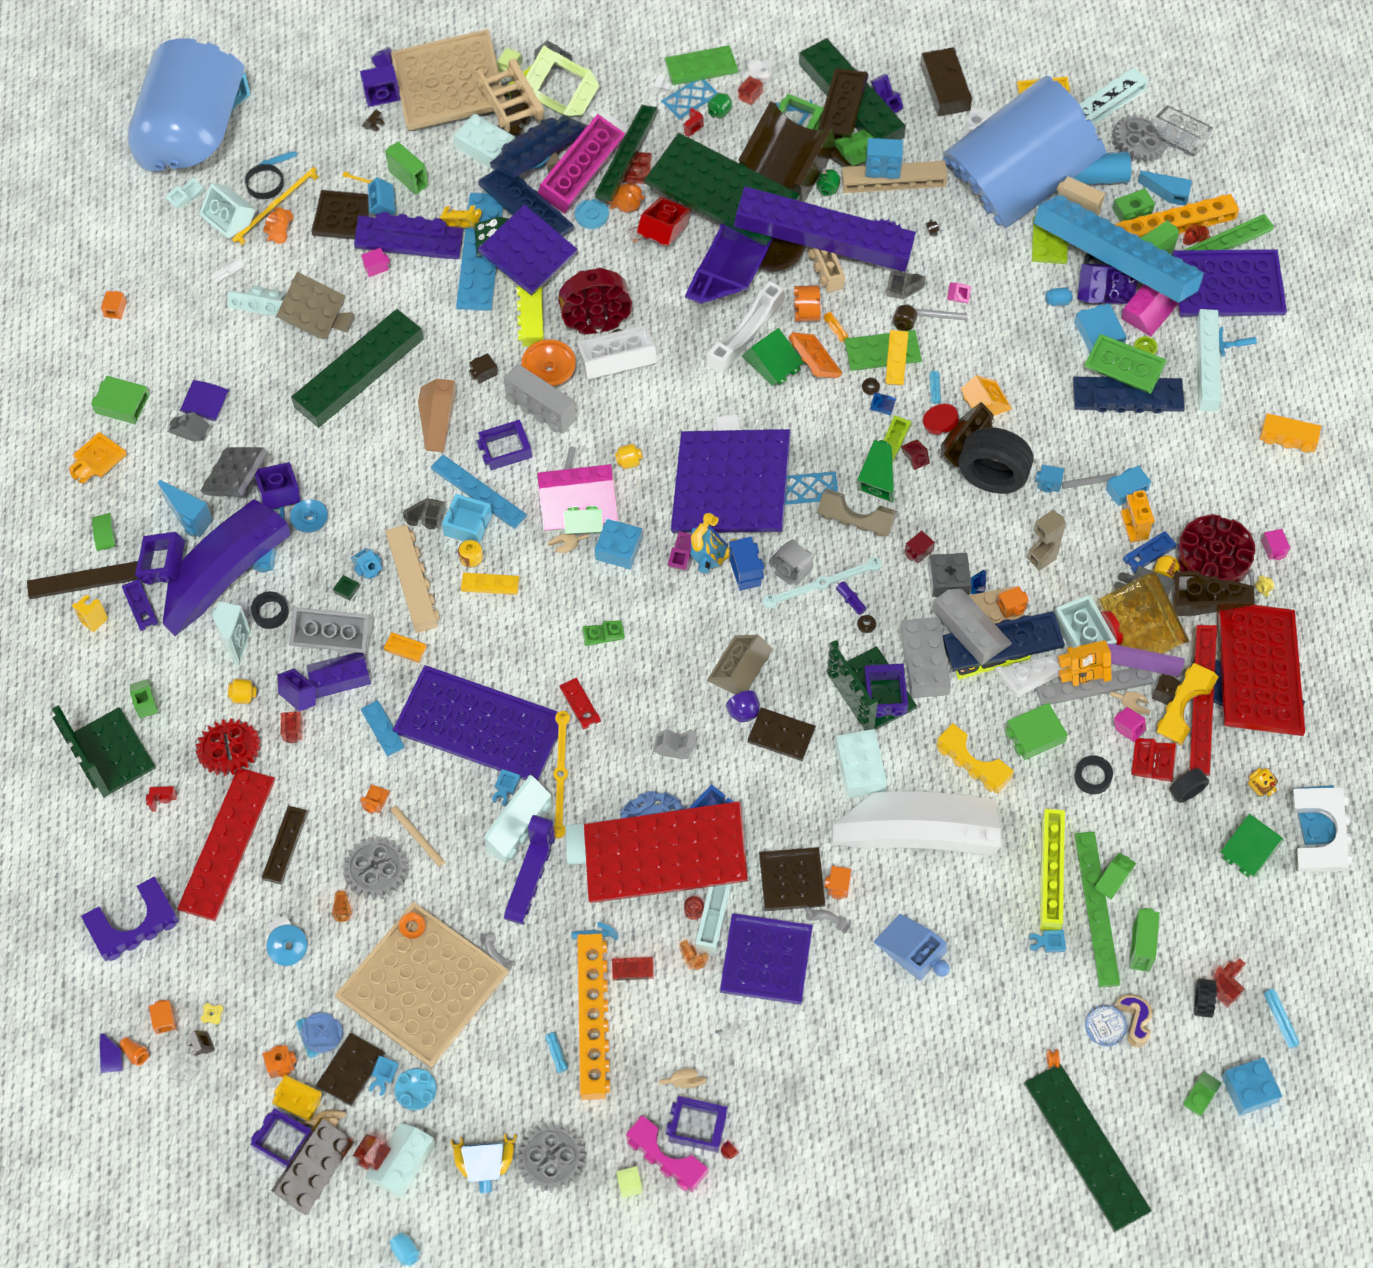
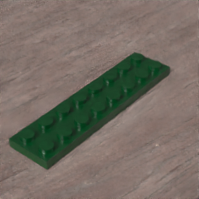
[1024,1063,1152,1233]

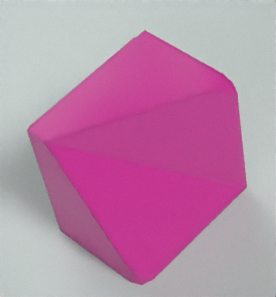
[947,282,971,304]

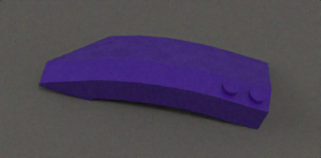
[684,224,773,304]
[162,499,290,636]

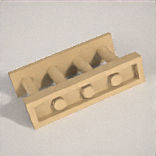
[476,58,544,132]

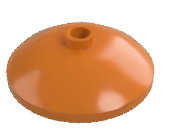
[521,339,576,386]

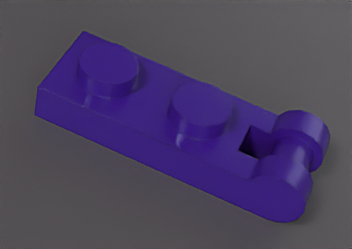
[121,579,158,631]

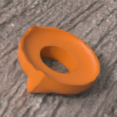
[398,912,425,939]

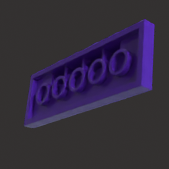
[354,212,463,259]

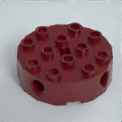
[558,267,632,335]
[1176,514,1256,583]

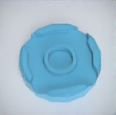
[575,199,609,229]

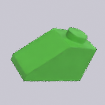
[1094,852,1137,900]

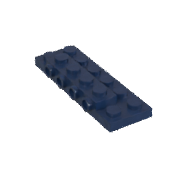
[490,115,588,178]
[478,170,574,236]
[1073,376,1185,413]
[943,611,1065,672]

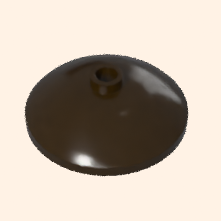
[759,237,804,271]

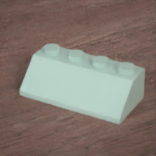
[484,775,553,864]

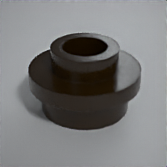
[926,219,940,236]
[862,377,880,395]
[857,615,876,633]

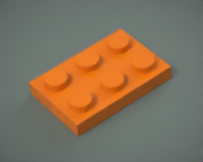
[788,332,843,378]

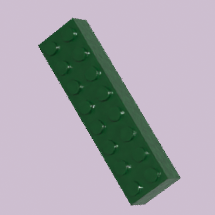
[799,38,906,140]
[291,309,424,428]

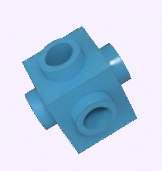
[350,547,383,579]

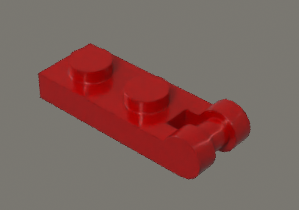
[559,677,601,730]

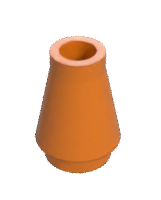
[119,1037,149,1066]

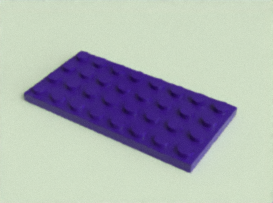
[393,665,559,781]

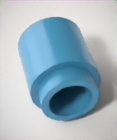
[1046,287,1073,306]

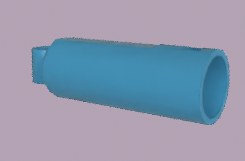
[1073,151,1131,185]

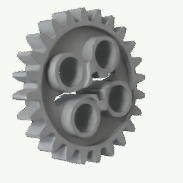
[1112,113,1168,163]
[343,836,409,900]
[516,1122,586,1193]

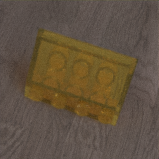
[1099,572,1190,654]

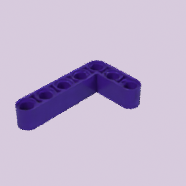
[504,814,555,925]

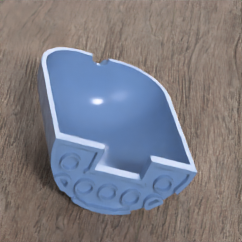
[128,38,245,171]

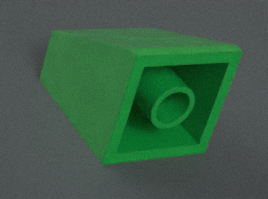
[742,327,804,386]
[857,440,895,503]
[1221,813,1285,878]

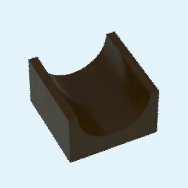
[738,101,835,202]

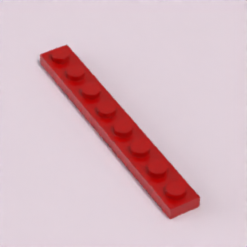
[1190,625,1217,776]

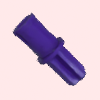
[836,581,867,615]

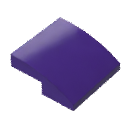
[180,380,228,421]

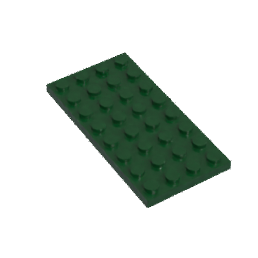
[644,132,800,246]

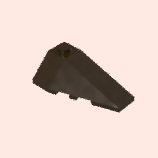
[1175,571,1255,616]

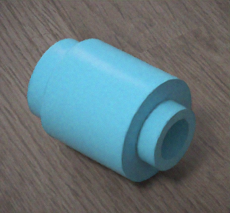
[389,1233,420,1267]

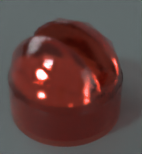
[721,1140,739,1159]

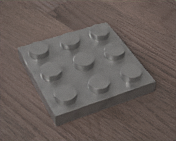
[200,447,268,496]

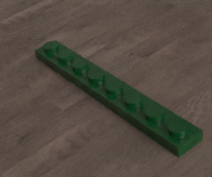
[595,104,658,201]

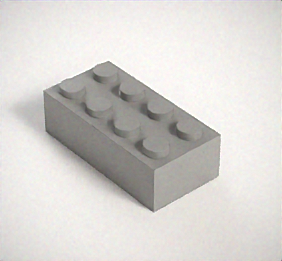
[504,364,576,434]
[900,617,951,699]

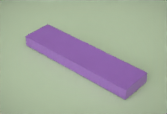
[1107,643,1185,677]

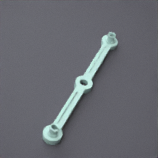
[763,557,882,609]

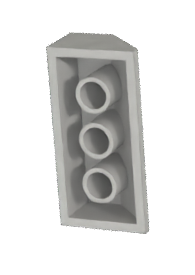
[932,589,1011,665]
[289,607,373,653]

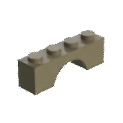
[817,489,897,537]
[1027,509,1066,571]

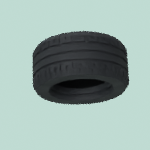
[958,427,1034,494]

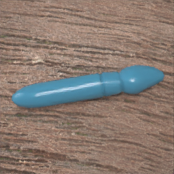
[258,151,298,165]

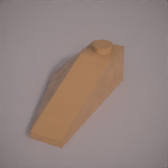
[418,379,457,453]

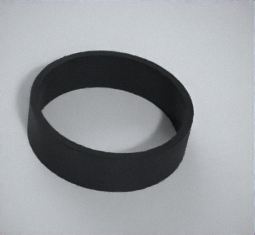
[245,164,284,199]

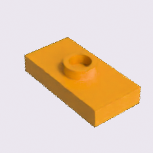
[383,632,427,663]

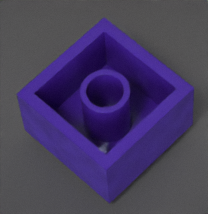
[360,64,401,107]
[254,462,301,509]

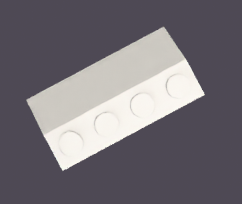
[577,325,657,379]

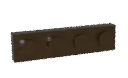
[262,806,308,885]

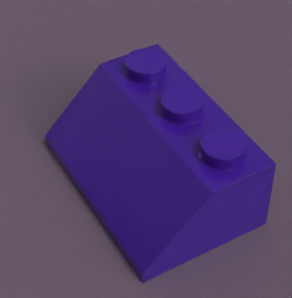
[306,652,371,699]

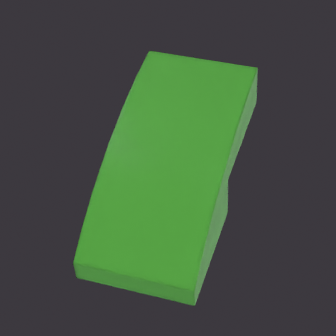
[92,513,115,551]
[582,620,625,646]

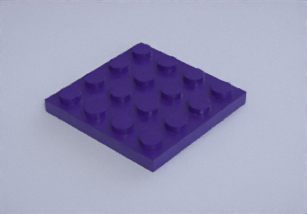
[478,205,578,296]
[720,913,813,1005]

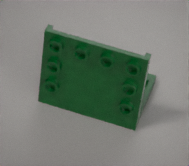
[826,639,917,731]
[52,705,156,798]

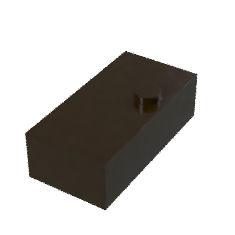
[920,47,972,117]

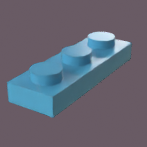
[361,700,405,757]

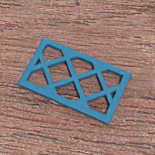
[661,79,718,120]
[785,471,838,505]

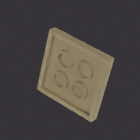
[276,271,345,340]

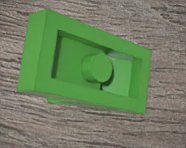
[1183,1071,1222,1117]

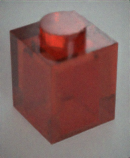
[738,75,763,106]
[280,711,303,743]
[352,1134,391,1171]

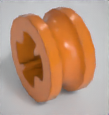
[1046,1049,1060,1068]

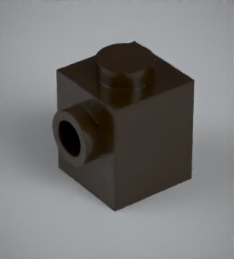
[468,353,498,384]
[1152,674,1181,705]

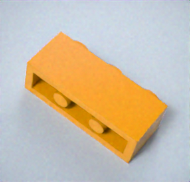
[1260,413,1322,453]

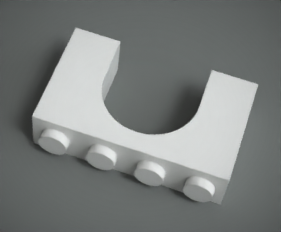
[1292,788,1352,872]

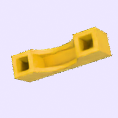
[1156,663,1218,746]
[936,723,1014,794]

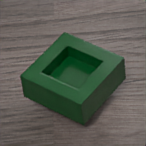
[333,575,360,601]

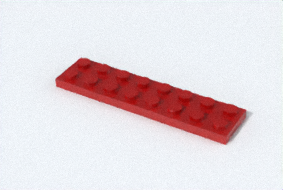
[177,768,275,922]

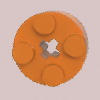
[794,285,821,322]

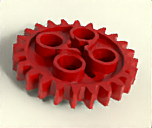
[196,718,260,776]

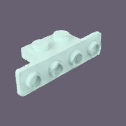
[228,286,286,316]

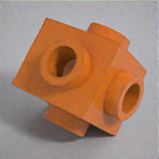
[262,1045,297,1079]

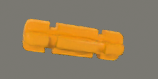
[823,312,849,342]

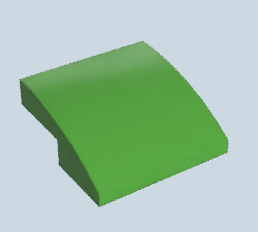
[835,130,873,166]

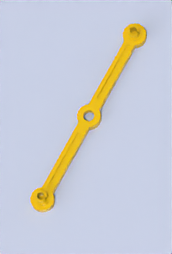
[232,167,319,245]
[553,711,570,839]

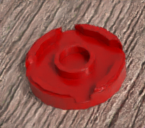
[923,403,959,435]
[1100,610,1123,645]

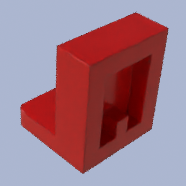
[684,108,704,137]
[146,786,177,812]

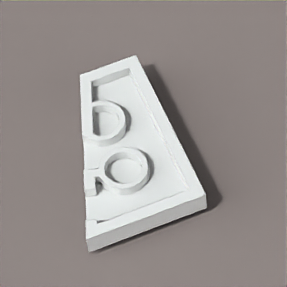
[995,655,1066,697]

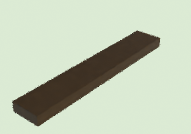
[27,561,140,599]

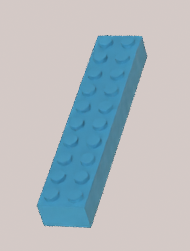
[1034,195,1204,303]

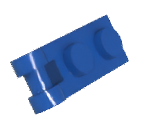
[1123,531,1177,574]

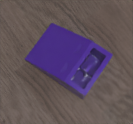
[1077,264,1137,303]

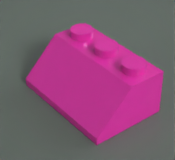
[1121,284,1178,337]

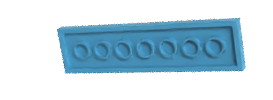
[456,193,503,311]

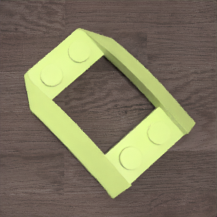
[526,45,599,116]

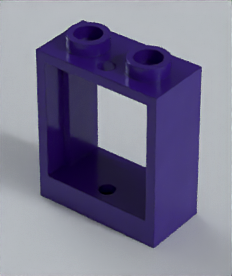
[476,419,532,471]
[135,531,185,585]
[864,663,908,718]
[666,1096,728,1153]
[250,1108,311,1168]

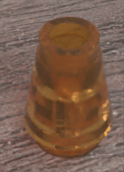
[332,891,352,922]

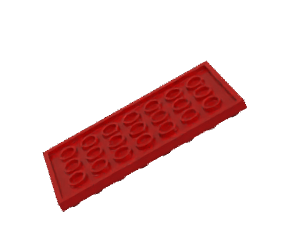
[1218,605,1306,736]
[584,801,748,903]

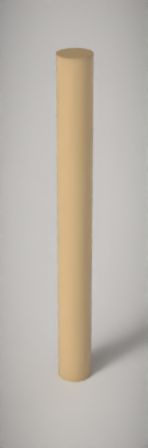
[391,806,445,867]

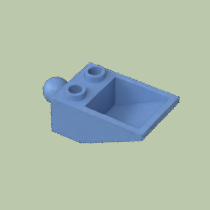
[873,914,950,981]

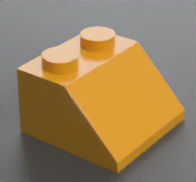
[961,375,1012,416]

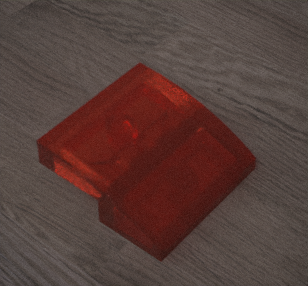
[622,152,652,184]

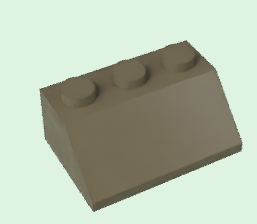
[707,635,773,695]

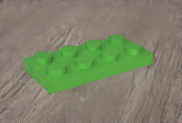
[665,45,738,85]
[844,330,922,371]
[1084,334,1167,394]

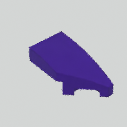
[100,1033,123,1073]

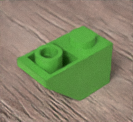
[130,679,159,719]

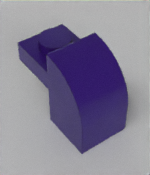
[871,74,904,113]

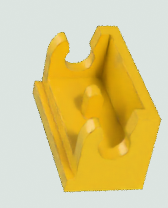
[439,205,482,228]
[72,595,109,633]
[272,1075,322,1121]

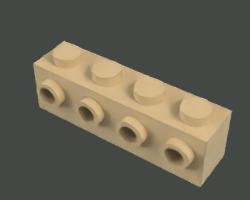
[804,245,845,293]

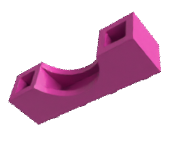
[626,1115,708,1193]

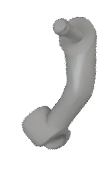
[805,907,850,934]
[480,933,516,971]

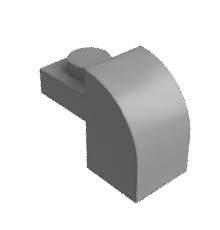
[653,729,697,759]

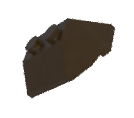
[941,402,994,468]

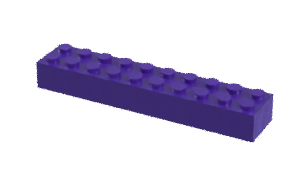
[734,186,916,272]

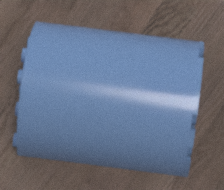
[942,75,1106,228]

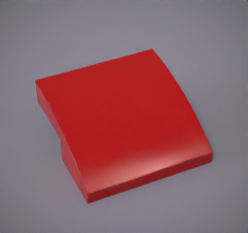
[1131,738,1177,782]

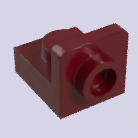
[901,439,930,470]

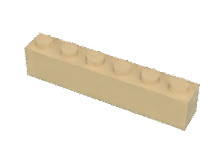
[841,161,948,193]
[385,524,440,633]

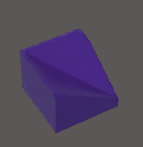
[371,47,393,67]

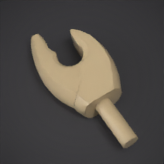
[547,533,589,553]
[1110,691,1150,714]
[659,1068,706,1089]
[299,1110,346,1127]

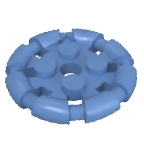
[620,791,686,819]

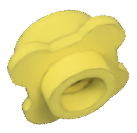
[1254,575,1274,597]
[200,1003,224,1025]

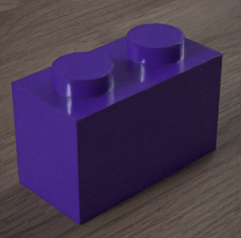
[277,668,316,711]

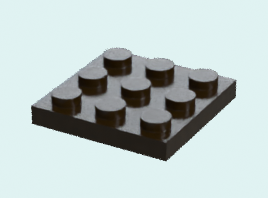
[311,190,370,240]
[759,847,826,911]

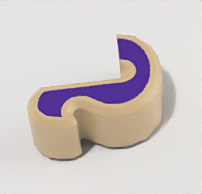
[1114,994,1153,1048]

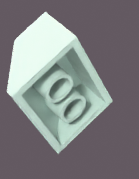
[199,183,256,238]
[212,602,251,665]
[365,1123,436,1199]

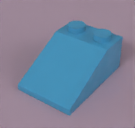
[158,480,213,537]

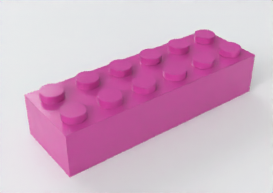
[537,114,626,214]

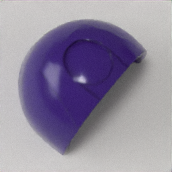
[726,691,760,723]

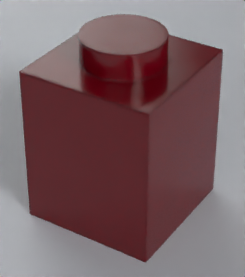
[905,531,935,564]

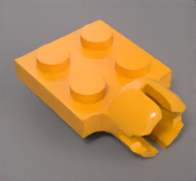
[68,432,127,484]

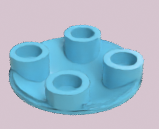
[395,1068,437,1110]

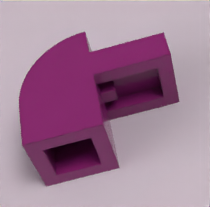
[668,531,693,572]

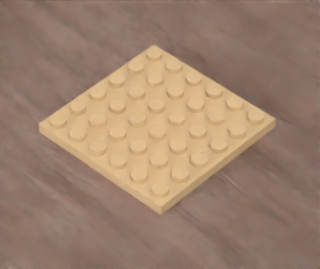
[391,29,506,131]
[334,902,509,1069]

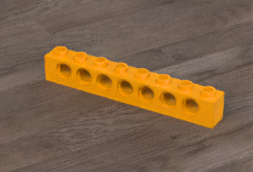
[1114,194,1239,238]
[577,934,610,1100]

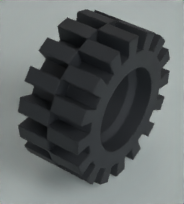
[1194,978,1217,1018]

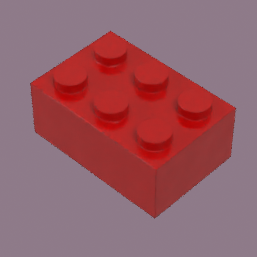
[636,196,692,246]

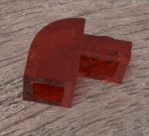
[1212,958,1246,1008]

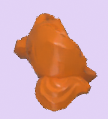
[606,183,645,213]
[263,207,294,244]

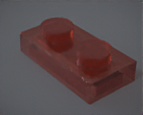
[612,957,654,981]

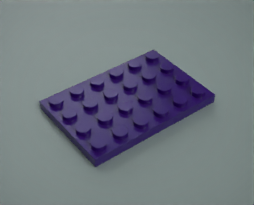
[1171,249,1287,317]

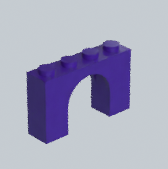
[81,876,179,962]

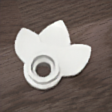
[742,59,773,82]

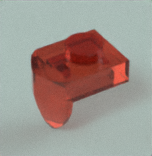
[1183,223,1211,245]

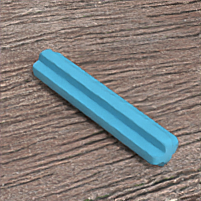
[1264,989,1300,1048]

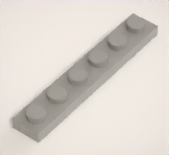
[1036,668,1154,706]

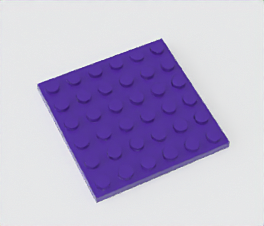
[671,429,791,533]

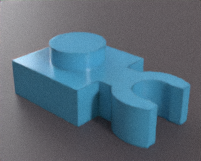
[492,769,521,807]
[1029,930,1066,953]
[368,1056,399,1096]

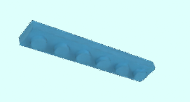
[431,455,527,529]

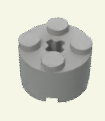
[770,539,814,585]

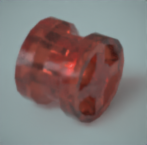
[684,896,704,920]

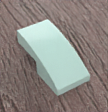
[165,177,206,209]
[566,824,586,865]

